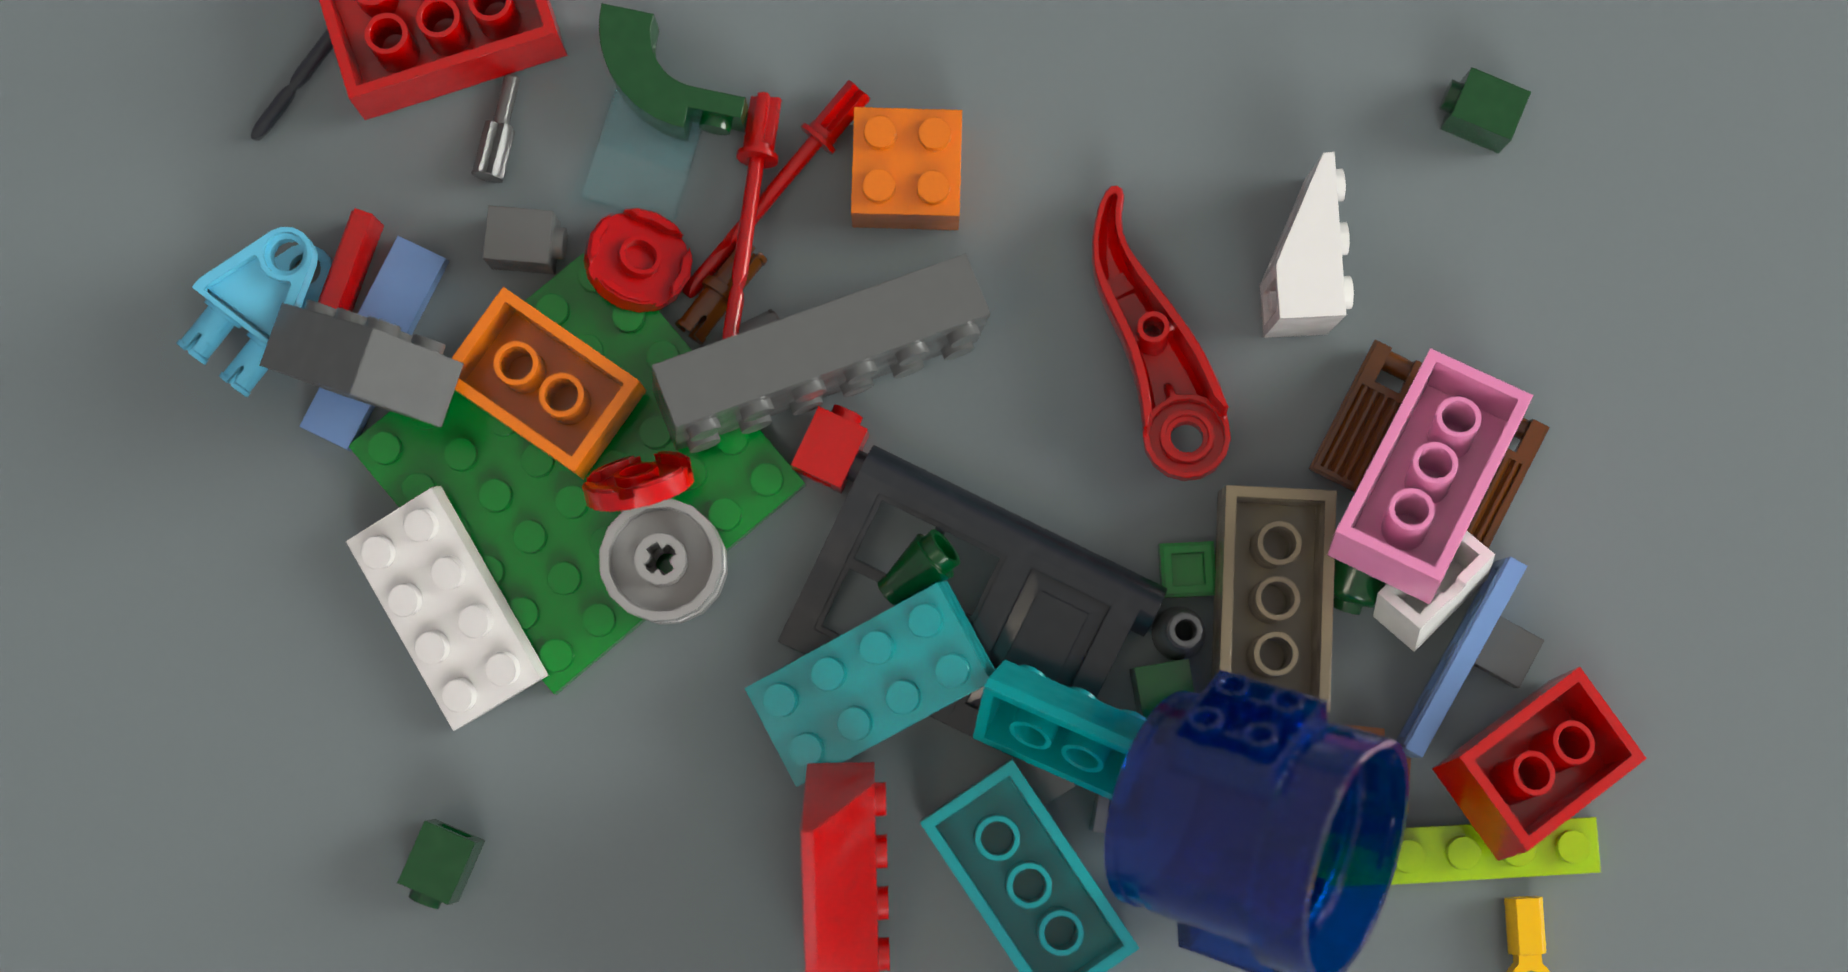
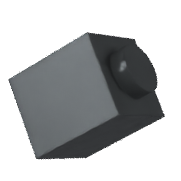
[483,205,568,275]

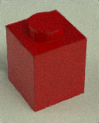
[791,404,869,494]

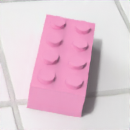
[1328,348,1534,604]

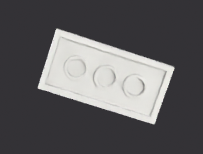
[346,486,549,731]

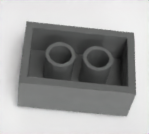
[259,299,464,427]

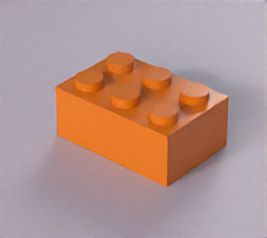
[451,287,647,480]

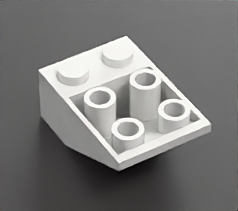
[1260,152,1354,338]

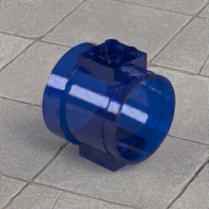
[1104,670,1409,972]

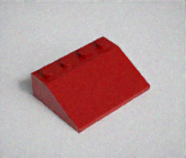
[319,0,567,120]
[801,762,890,972]

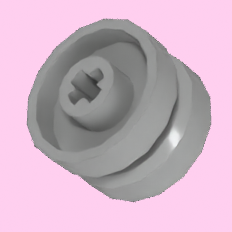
[599,498,728,625]

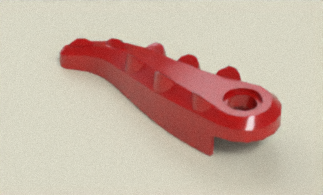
[1092,186,1231,481]

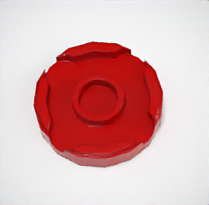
[583,208,693,313]
[582,451,694,512]

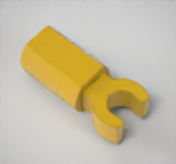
[1504,896,1550,972]

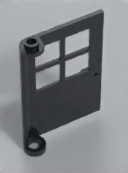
[778,445,1167,757]

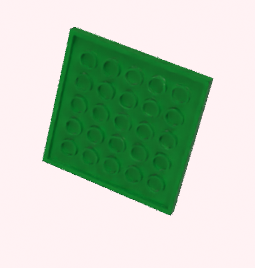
[348,252,806,695]

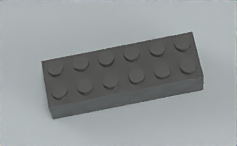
[652,253,991,453]

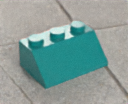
[973,660,1159,806]

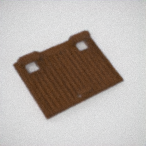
[1309,340,1550,548]

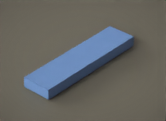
[299,236,449,452]
[1394,557,1527,758]

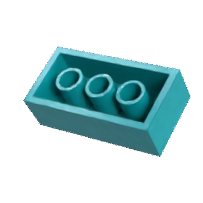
[744,581,995,787]
[919,760,1140,972]

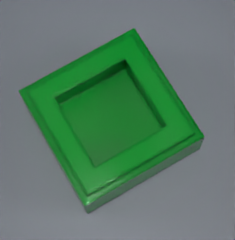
[1158,541,1216,599]

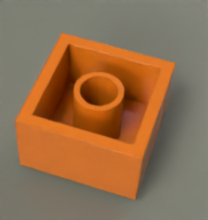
[851,107,962,230]

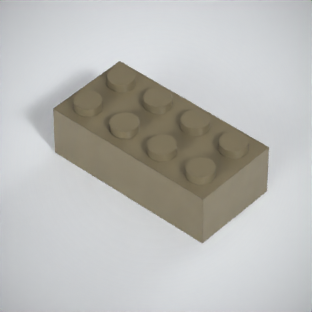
[1210,485,1337,714]

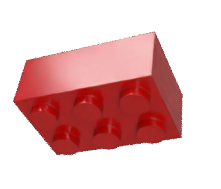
[1432,667,1647,861]

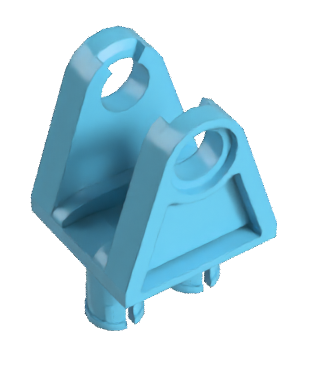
[176,227,333,398]

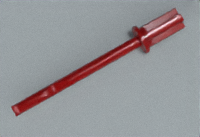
[682,80,870,298]
[722,92,782,340]

